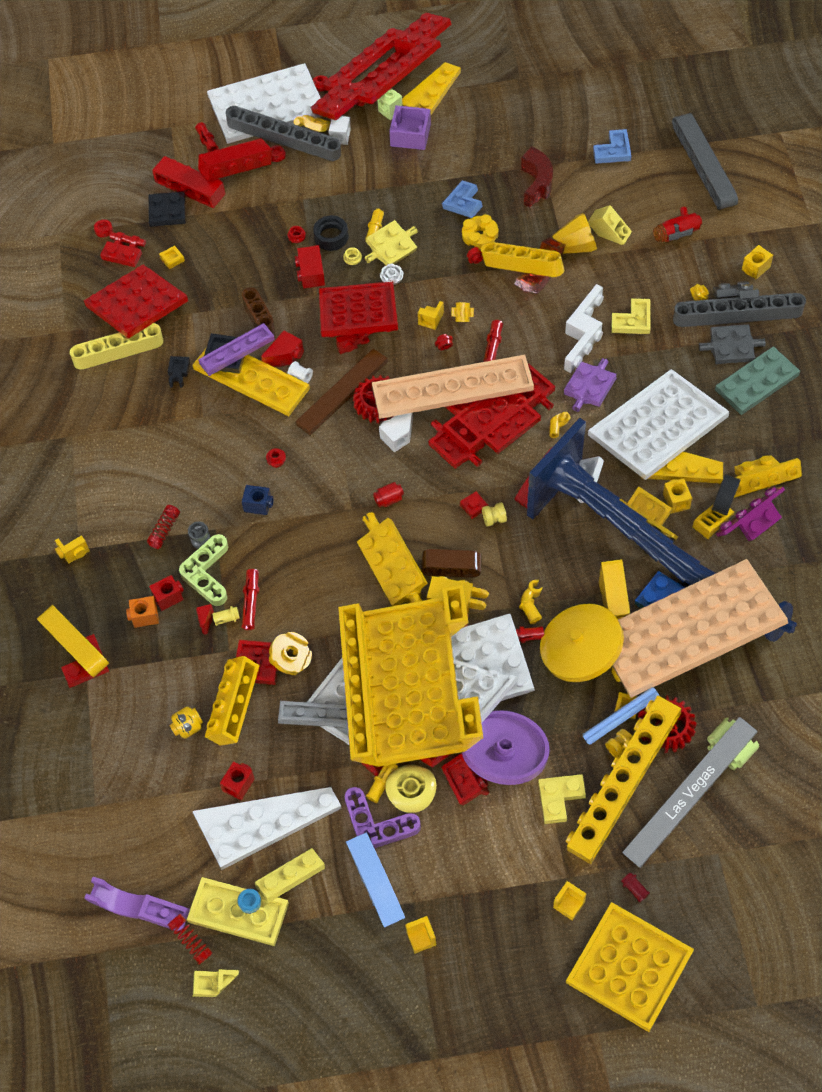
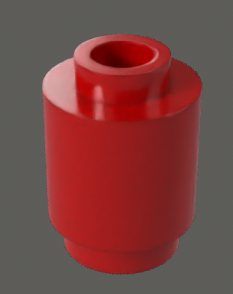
[373,482,404,508]

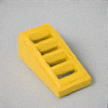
[692,505,735,539]

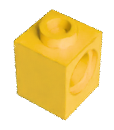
[742,245,773,279]
[663,478,692,514]

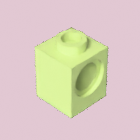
[377,88,402,120]

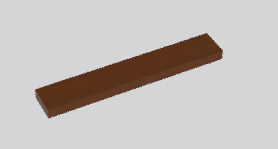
[295,348,388,435]

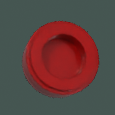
[94,219,113,238]

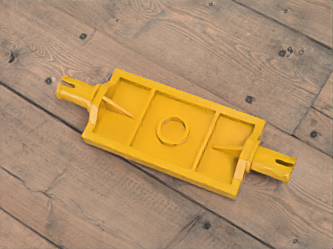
[357,512,428,606]

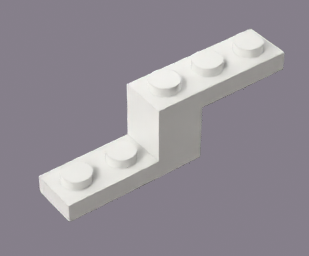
[564,284,604,373]

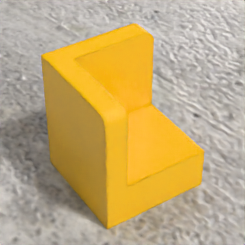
[418,301,444,330]
[553,881,586,921]
[405,916,436,953]

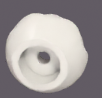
[380,264,403,285]

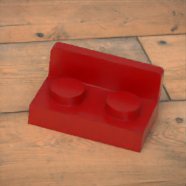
[441,753,490,806]

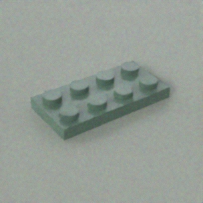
[715,346,800,415]

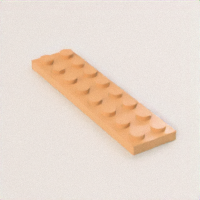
[372,355,534,419]

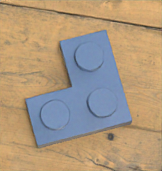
[593,129,631,164]
[442,181,483,218]

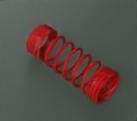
[147,505,180,549]
[167,914,212,965]

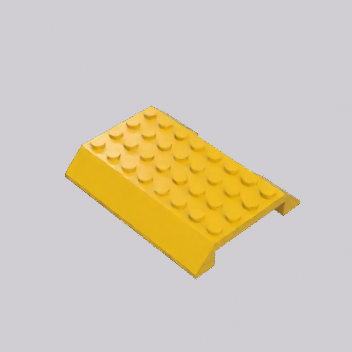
[338,584,484,767]

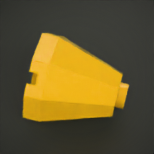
[550,213,597,254]

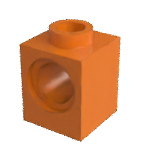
[126,596,159,628]

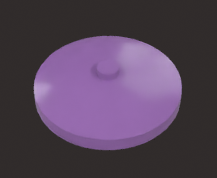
[462,711,549,785]

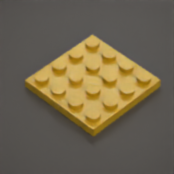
[566,902,694,1032]

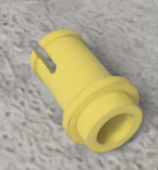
[212,606,240,626]

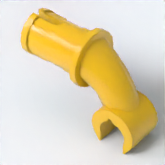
[519,580,543,624]

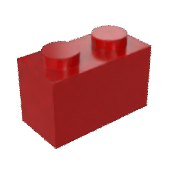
[295,245,325,289]

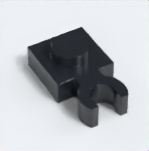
[168,356,190,388]

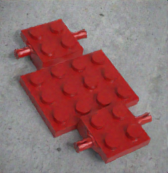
[428,363,556,469]

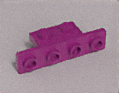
[716,486,785,541]

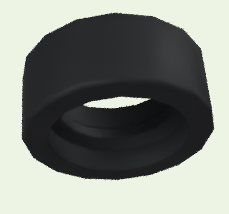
[313,215,349,251]
[712,474,741,515]

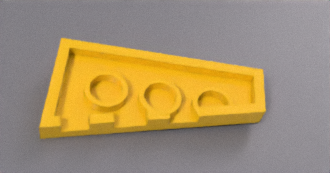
[402,62,461,115]
[641,452,723,483]

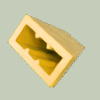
[599,559,630,620]

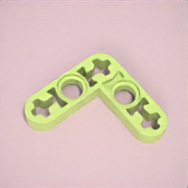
[179,534,228,606]

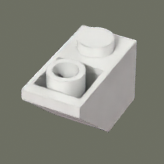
[379,413,413,453]

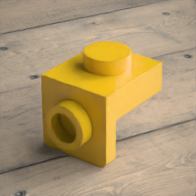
[55,535,89,563]

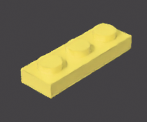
[255,848,325,903]

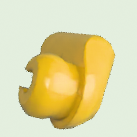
[549,412,571,438]

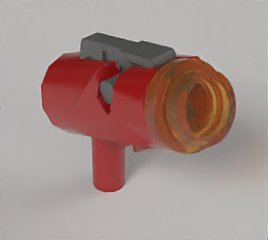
[653,207,702,242]

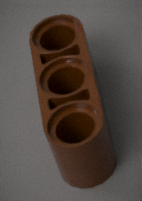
[242,287,275,335]
[421,549,482,578]

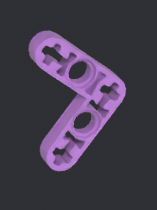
[345,787,421,848]

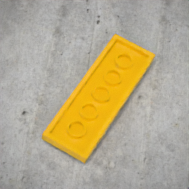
[192,347,310,416]

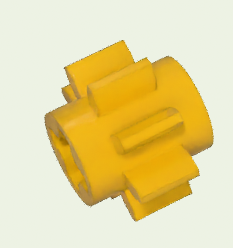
[451,302,474,322]

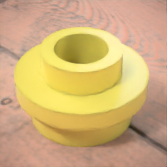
[343,247,362,265]

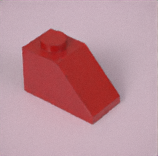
[261,330,304,368]

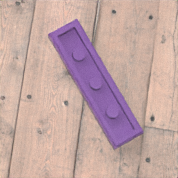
[198,323,275,376]

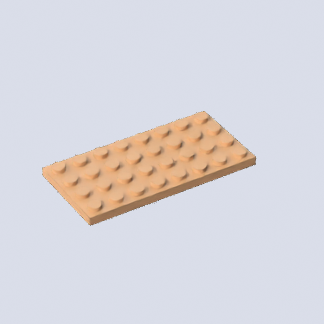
[612,559,788,698]

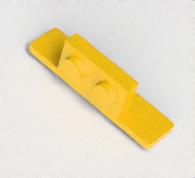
[734,455,802,498]
[620,486,678,540]

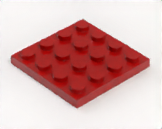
[84,264,188,339]
[319,281,398,337]

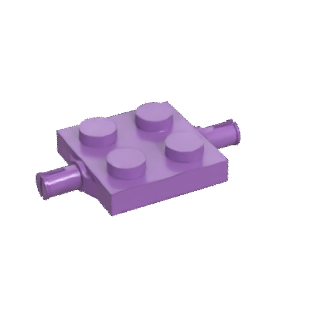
[564,358,616,412]

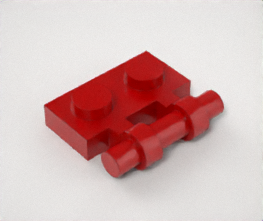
[100,232,146,267]

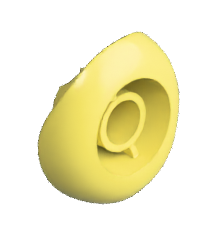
[385,765,437,813]

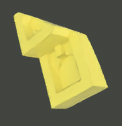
[193,969,239,997]

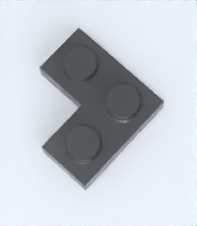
[713,281,759,299]

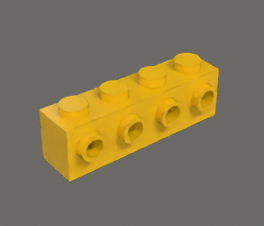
[205,656,260,746]

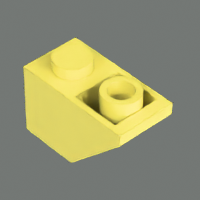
[588,205,632,245]

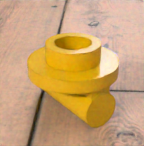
[690,284,709,301]

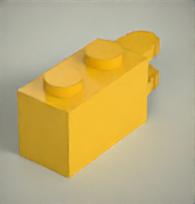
[427,576,489,614]

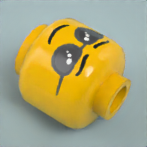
[169,706,203,739]

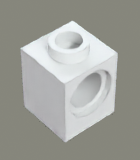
[329,116,351,145]

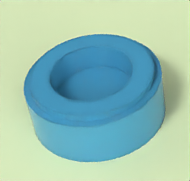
[238,889,261,914]

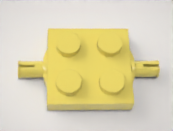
[365,220,418,266]

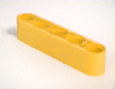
[481,242,565,277]
[37,605,109,678]

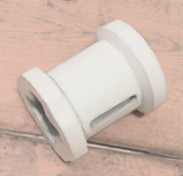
[287,361,313,383]

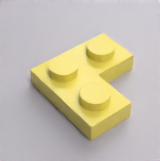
[611,299,650,334]
[538,775,586,824]

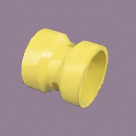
[482,502,507,527]

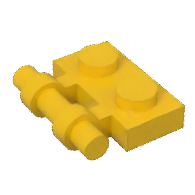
[293,115,331,133]

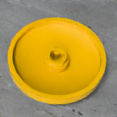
[540,604,624,682]

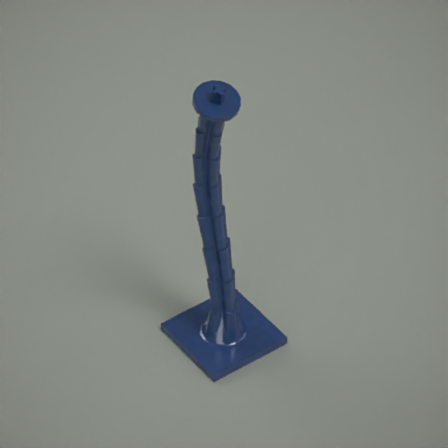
[527,418,797,642]

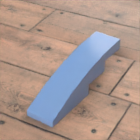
[346,832,405,927]

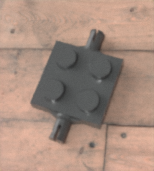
[699,324,766,364]

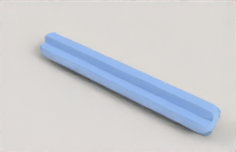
[583,687,659,744]

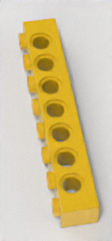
[566,695,681,864]

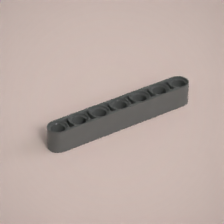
[225,106,341,161]
[672,113,738,210]
[673,293,806,327]

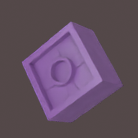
[389,105,431,150]

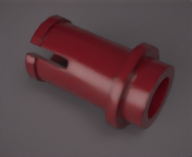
[621,872,650,903]

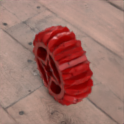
[353,374,394,424]
[637,695,697,754]

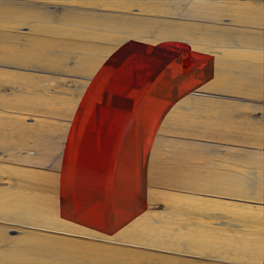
[521,146,553,208]
[515,237,566,294]

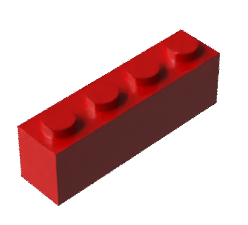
[198,138,272,181]
[152,156,225,209]

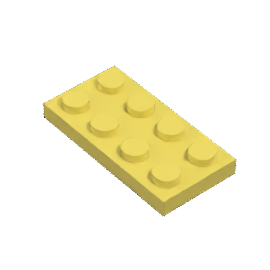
[187,877,289,946]

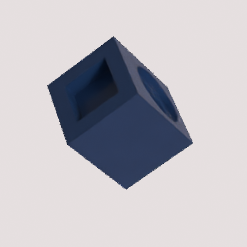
[242,485,274,515]

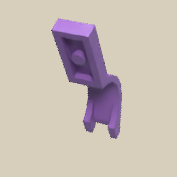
[85,877,190,932]

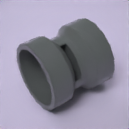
[188,521,210,549]

